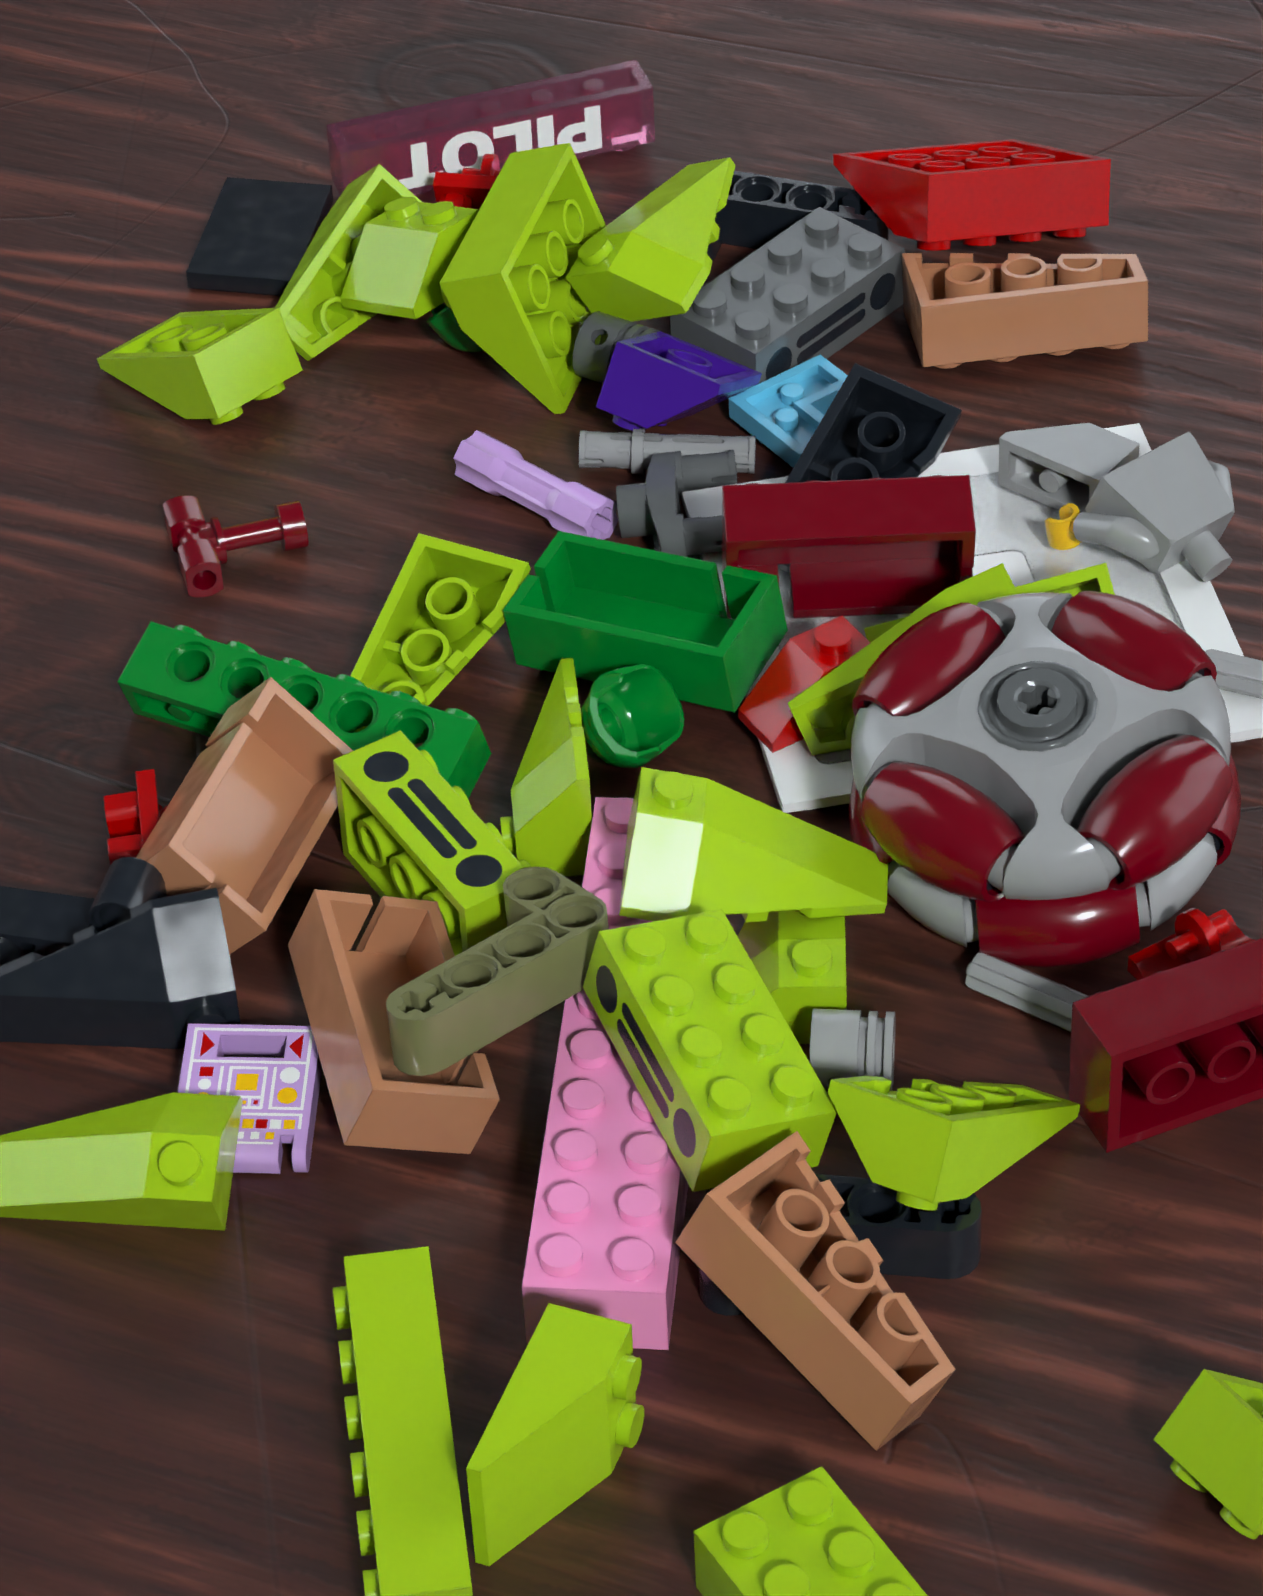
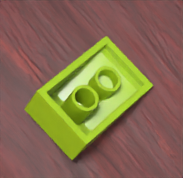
[97,308,303,425]
[466,1303,644,1566]

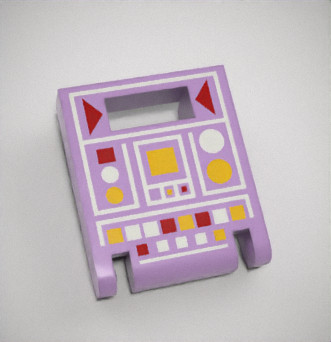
[178,1023,322,1174]

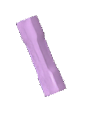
[453,430,619,540]

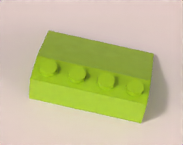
[440,143,606,415]

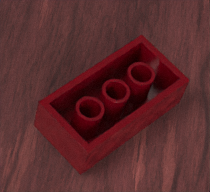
[1069,938,1263,1153]

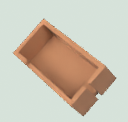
[136,677,353,955]
[288,889,500,1154]

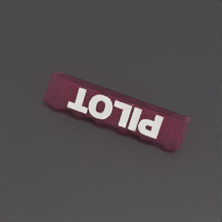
[326,60,655,195]

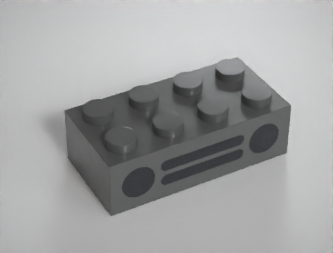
[670,207,905,396]

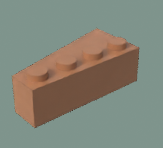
[902,253,1148,369]
[675,1131,956,1451]

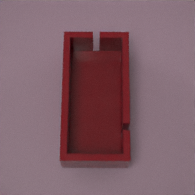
[722,475,976,619]

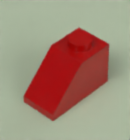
[738,616,870,753]

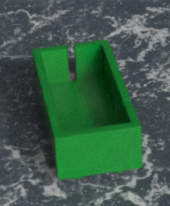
[503,531,788,713]

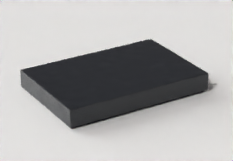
[186,177,333,296]

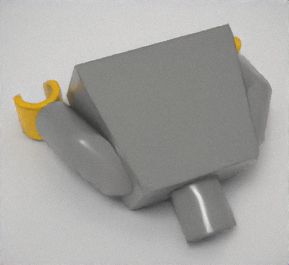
[1044,432,1235,582]

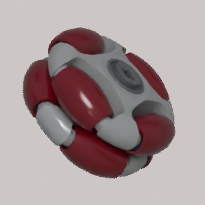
[849,591,1241,968]

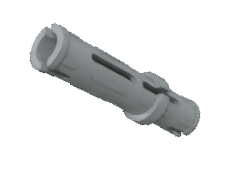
[579,428,756,474]

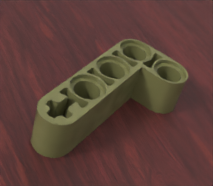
[386,867,609,1076]

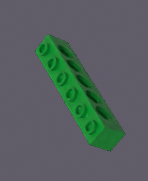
[117,621,492,799]

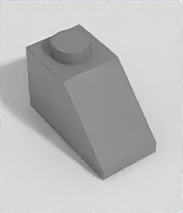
[998,423,1139,513]

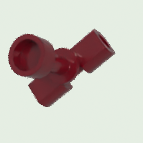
[162,495,309,597]

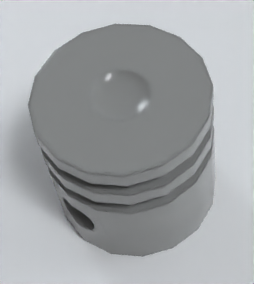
[810,1009,896,1091]

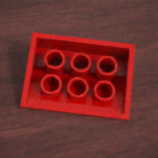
[833,139,1111,251]

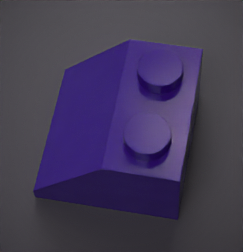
[596,331,762,431]

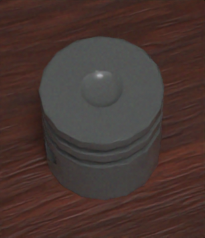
[573,311,659,384]

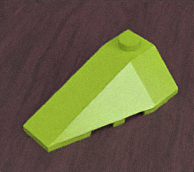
[738,910,847,1044]

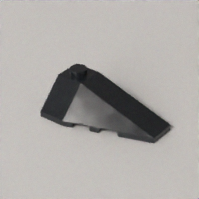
[778,363,962,573]
[0,888,241,1049]

